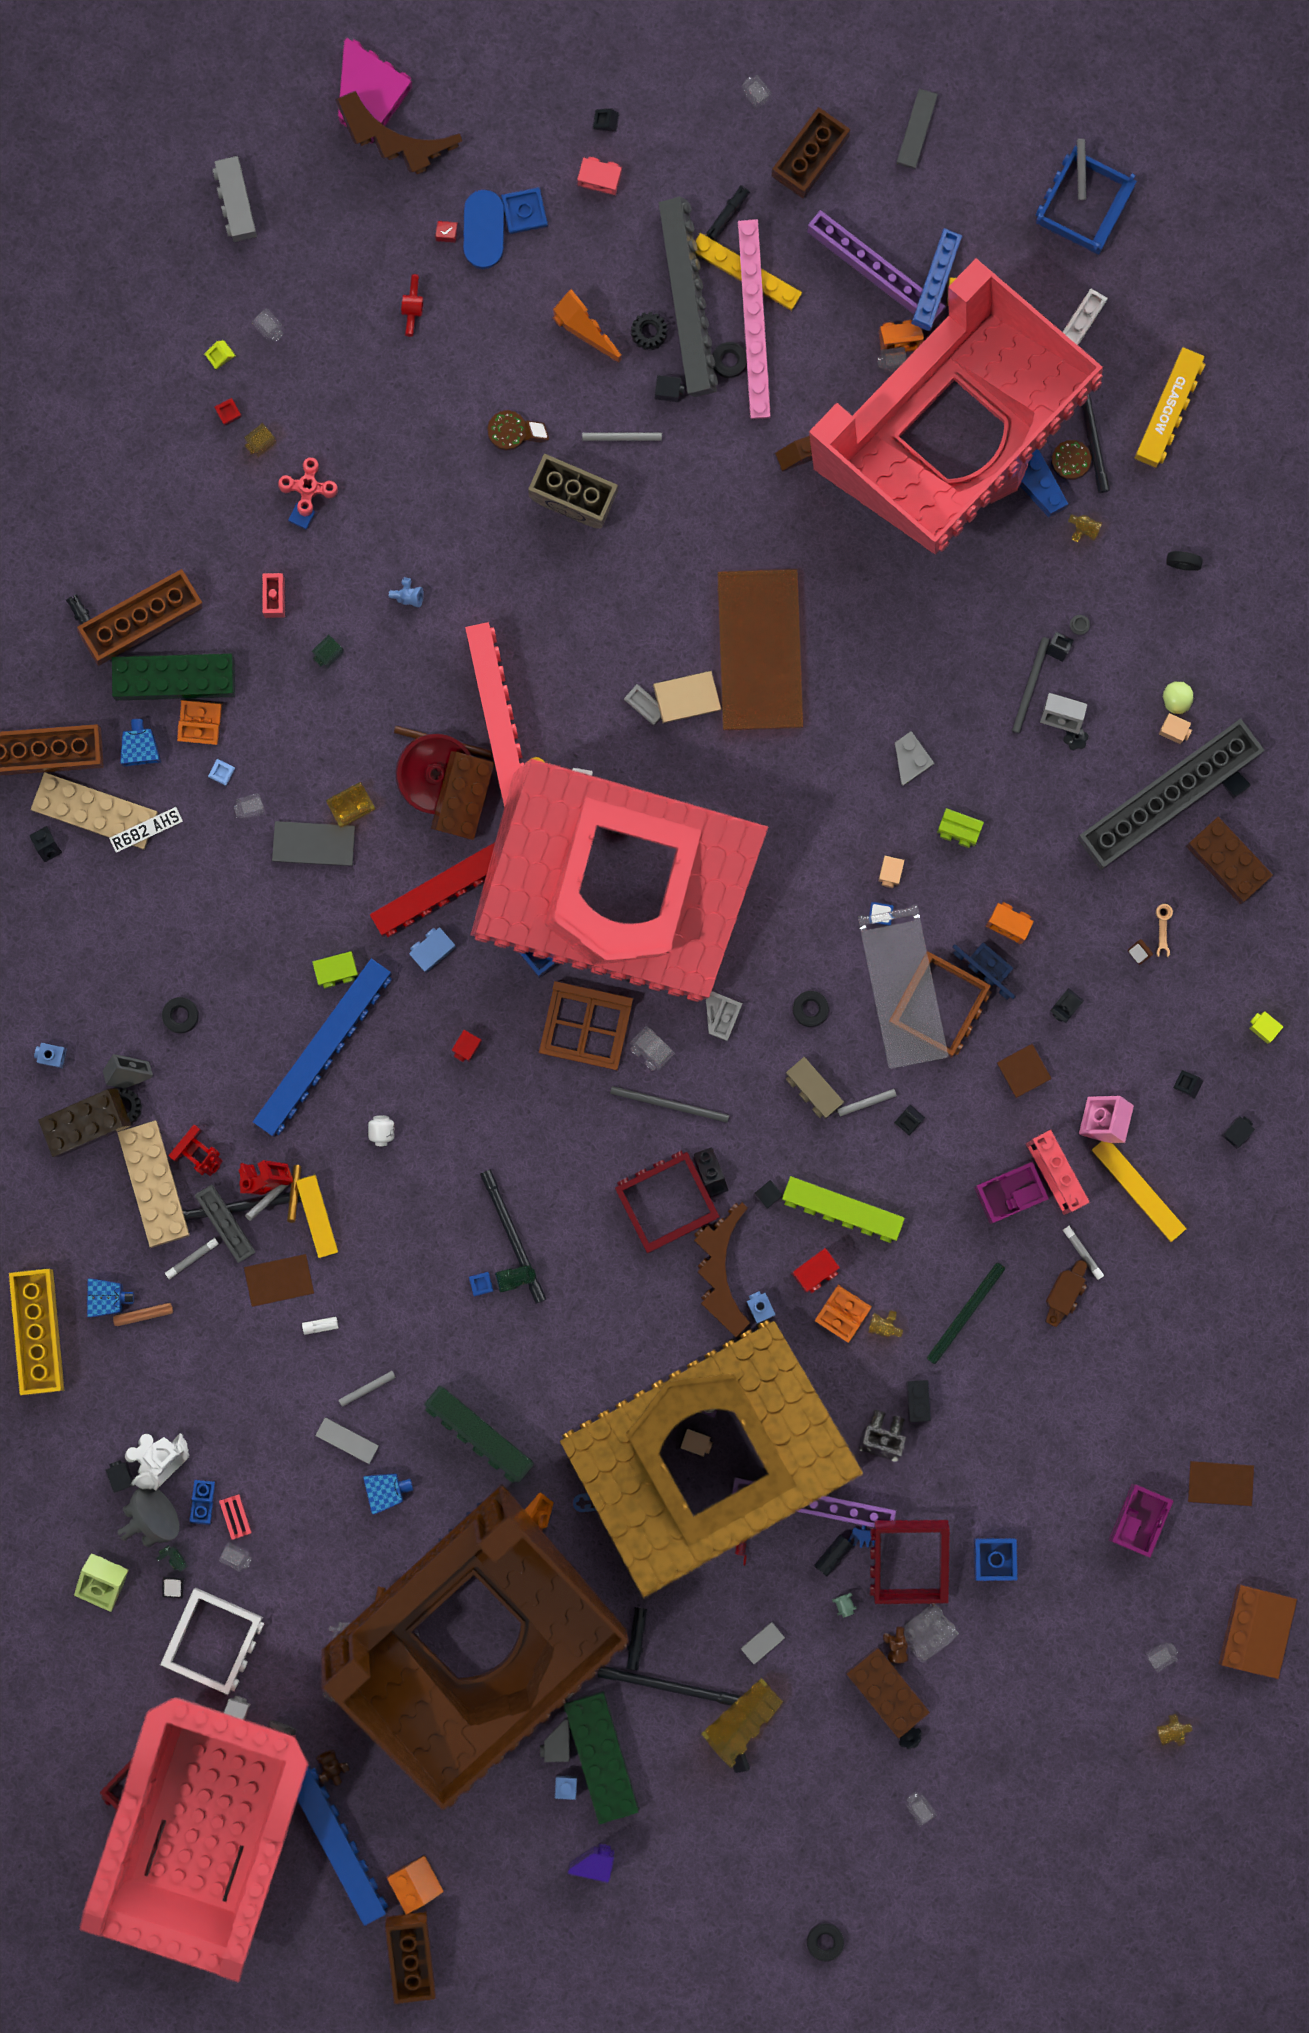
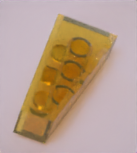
[701,1678,783,1768]

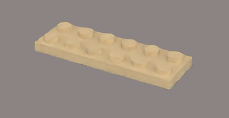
[31,772,158,850]
[117,1121,190,1248]

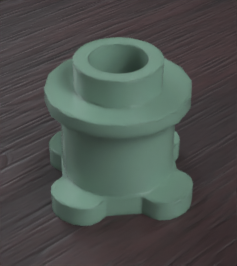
[832,1593,857,1618]

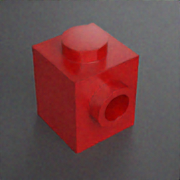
[452,1030,482,1063]

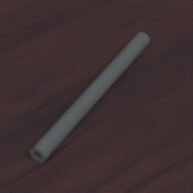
[1012,637,1050,734]

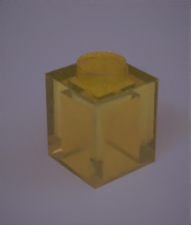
[244,423,277,457]

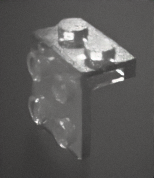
[902,1603,959,1662]

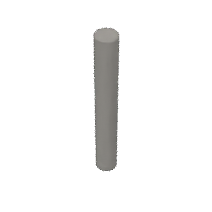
[1077,139,1086,200]
[837,1089,897,1117]
[245,1184,290,1221]
[339,1371,396,1407]

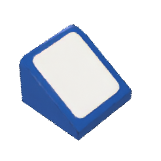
[869,902,894,926]

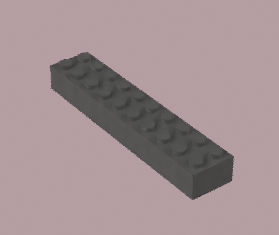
[1077,719,1265,870]

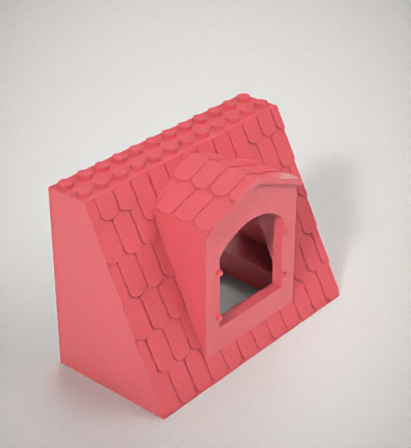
[809,258,1103,555]
[471,759,768,1002]

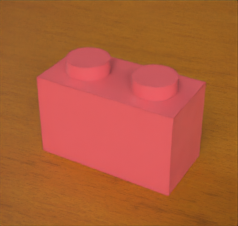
[577,157,622,195]
[263,573,285,618]

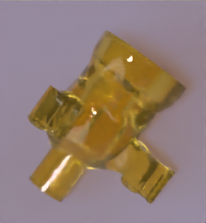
[1068,514,1102,542]
[868,1310,903,1337]
[1157,1714,1193,1746]

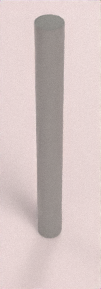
[582,433,662,441]

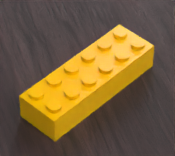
[9,1269,64,1395]

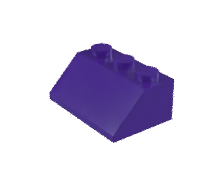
[568,1844,614,1883]

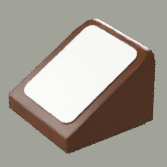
[525,420,549,443]
[1128,939,1153,965]

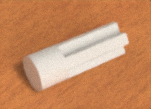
[302,1317,338,1335]

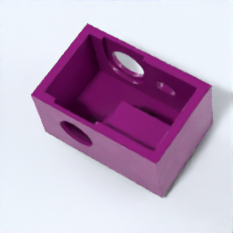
[974,1162,1049,1224]
[1109,1484,1173,1558]

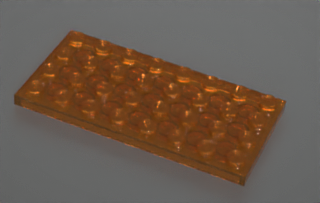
[718,569,803,731]

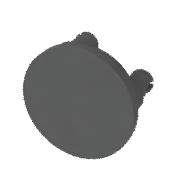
[118,1488,179,1548]

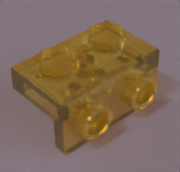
[326,782,375,828]

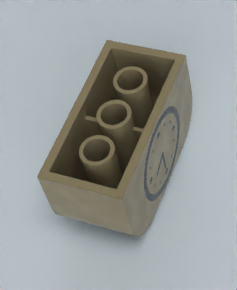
[528,454,618,529]

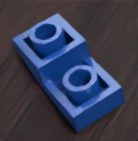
[190,1480,215,1525]

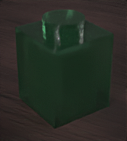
[312,634,344,668]

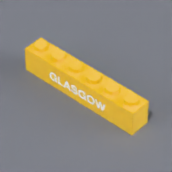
[1134,347,1205,468]

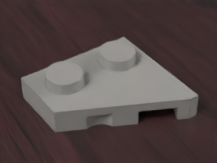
[895,731,934,786]
[706,991,742,1041]

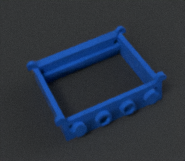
[1035,145,1137,255]

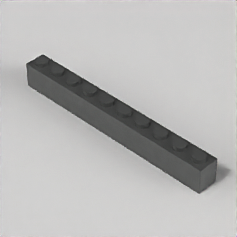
[659,196,718,397]

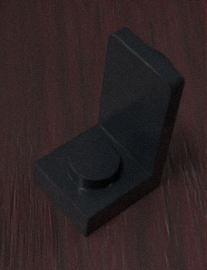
[694,1147,729,1198]

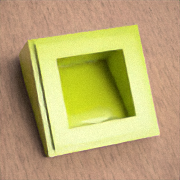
[205,341,235,369]

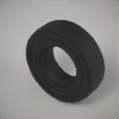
[712,342,747,378]
[1166,551,1203,571]
[793,991,829,1027]
[162,997,199,1033]
[807,1923,844,1961]

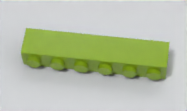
[782,1176,905,1243]

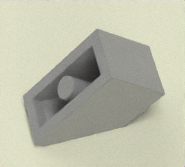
[224,1696,250,1720]

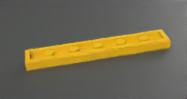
[1091,1141,1186,1242]

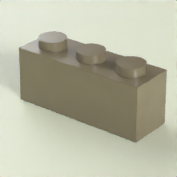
[785,1057,844,1119]

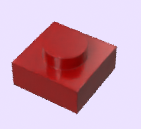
[214,398,242,426]

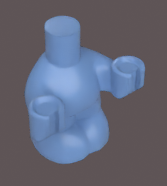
[389,577,424,608]

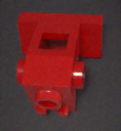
[168,1125,223,1177]
[239,1160,294,1195]

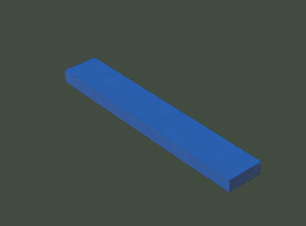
[911,228,962,331]

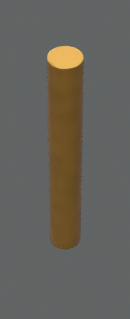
[287,1165,301,1223]

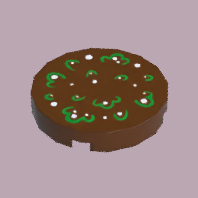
[487,410,525,451]
[1051,440,1091,480]

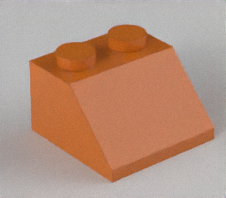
[879,320,924,355]
[986,902,1034,944]
[387,1855,444,1914]

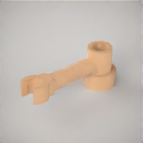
[1156,904,1173,957]

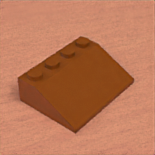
[1218,1584,1297,1679]

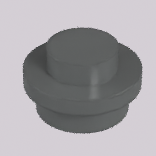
[1070,615,1090,635]

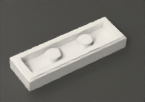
[1063,289,1107,345]

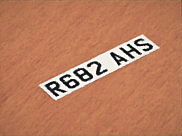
[109,807,183,852]

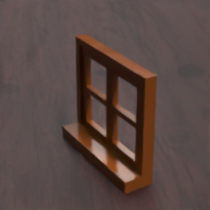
[539,981,633,1071]

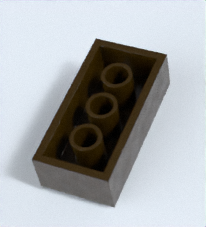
[38,1088,132,1157]

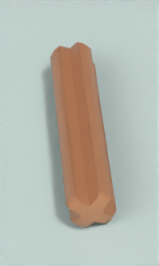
[113,1303,173,1326]

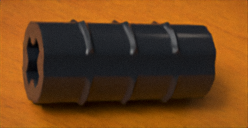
[814,1534,853,1577]

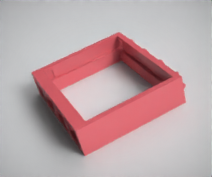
[1026,1130,1089,1215]

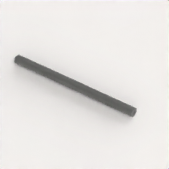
[610,1086,729,1123]

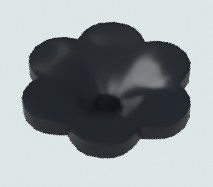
[1063,727,1088,750]
[899,1727,922,1749]

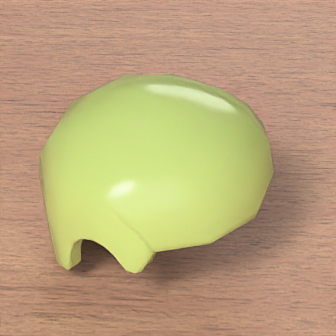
[1163,682,1193,714]

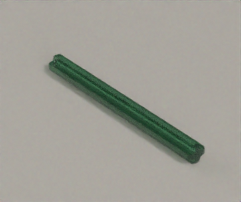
[927,1262,1005,1364]

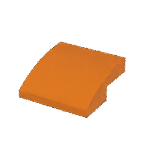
[177,699,222,745]
[815,1285,872,1343]

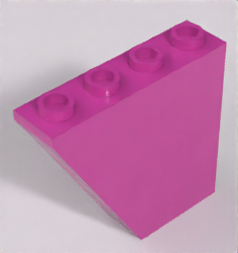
[338,38,412,144]

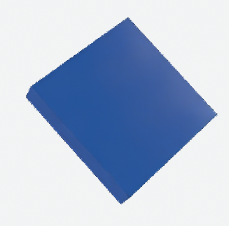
[501,187,548,234]

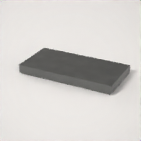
[272,821,355,866]

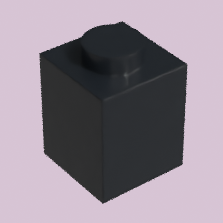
[655,375,684,402]
[1221,1116,1255,1149]
[105,1460,134,1493]

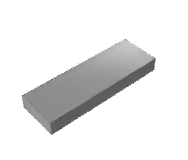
[315,1417,379,1464]

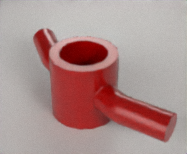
[401,274,423,337]

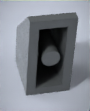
[103,1054,153,1089]
[540,1719,569,1762]

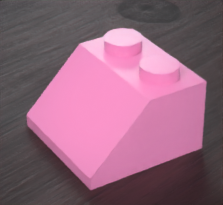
[1079,1096,1134,1143]

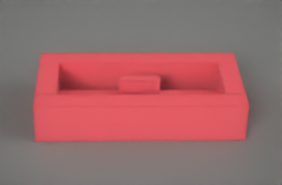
[219,1494,252,1540]

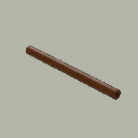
[394,726,492,759]

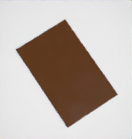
[244,1254,314,1307]
[1188,1461,1254,1506]

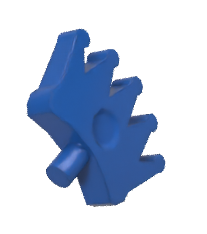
[848,1525,874,1548]

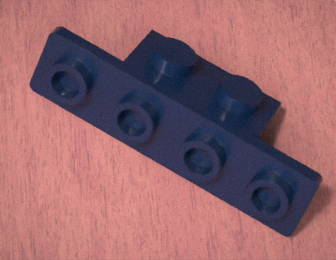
[952,942,1016,1000]

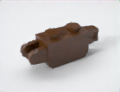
[1045,1260,1088,1327]

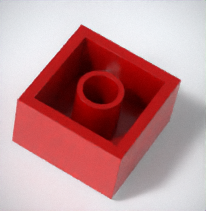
[791,1248,840,1293]

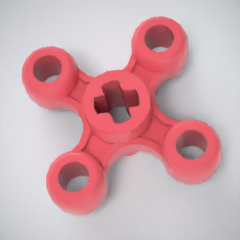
[278,458,338,516]

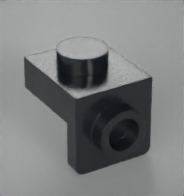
[29,826,62,862]
[1050,988,1084,1023]

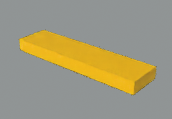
[296,1174,338,1258]

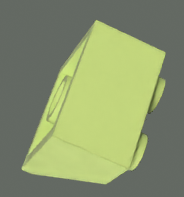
[74,1553,128,1612]

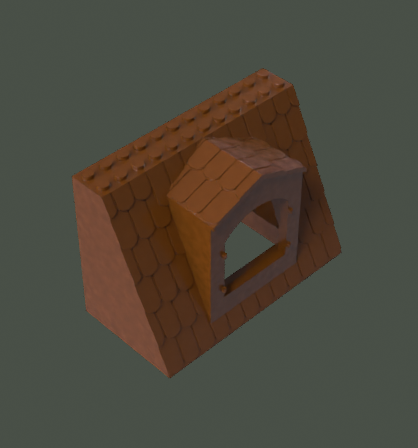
[321,1484,629,1810]

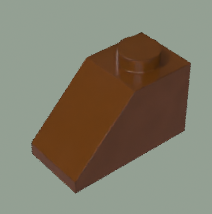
[775,435,813,472]

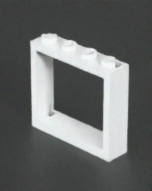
[161,1588,264,1695]

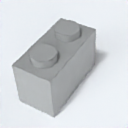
[1040,693,1087,734]

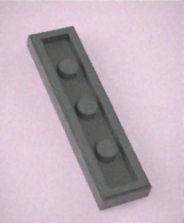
[897,89,938,169]
[194,1184,256,1263]

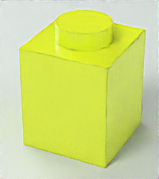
[1249,1012,1283,1044]

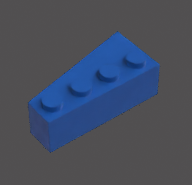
[1020,449,1068,517]

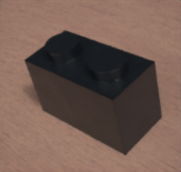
[906,1380,931,1422]

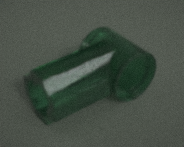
[495,1265,536,1293]

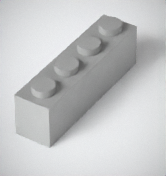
[213,156,257,242]

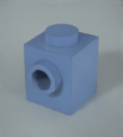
[747,1291,775,1324]

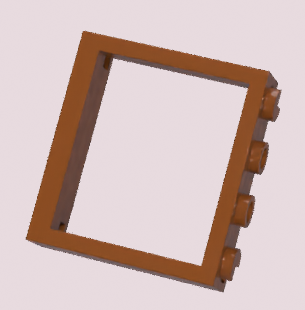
[888,951,992,1058]

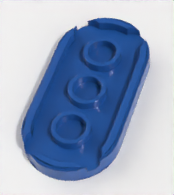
[464,190,504,269]

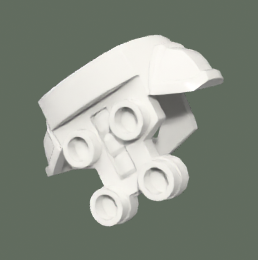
[125,1433,189,1491]

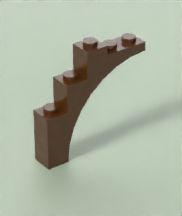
[335,91,463,175]
[694,1202,750,1337]

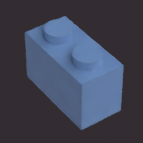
[409,927,456,973]

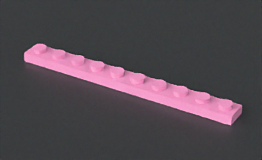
[738,220,771,419]

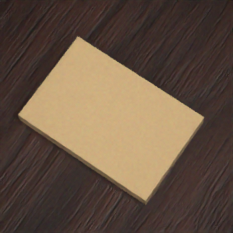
[653,671,721,723]

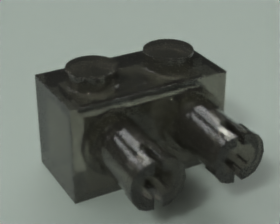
[858,1410,906,1461]

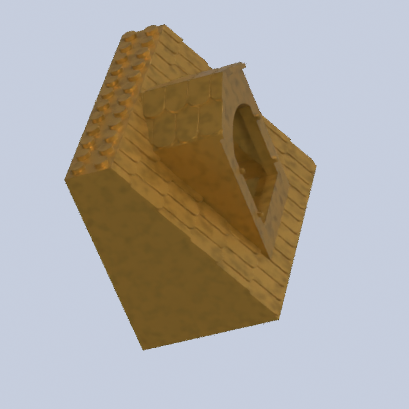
[560,1320,863,1597]

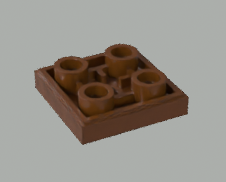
[997,1044,1051,1098]

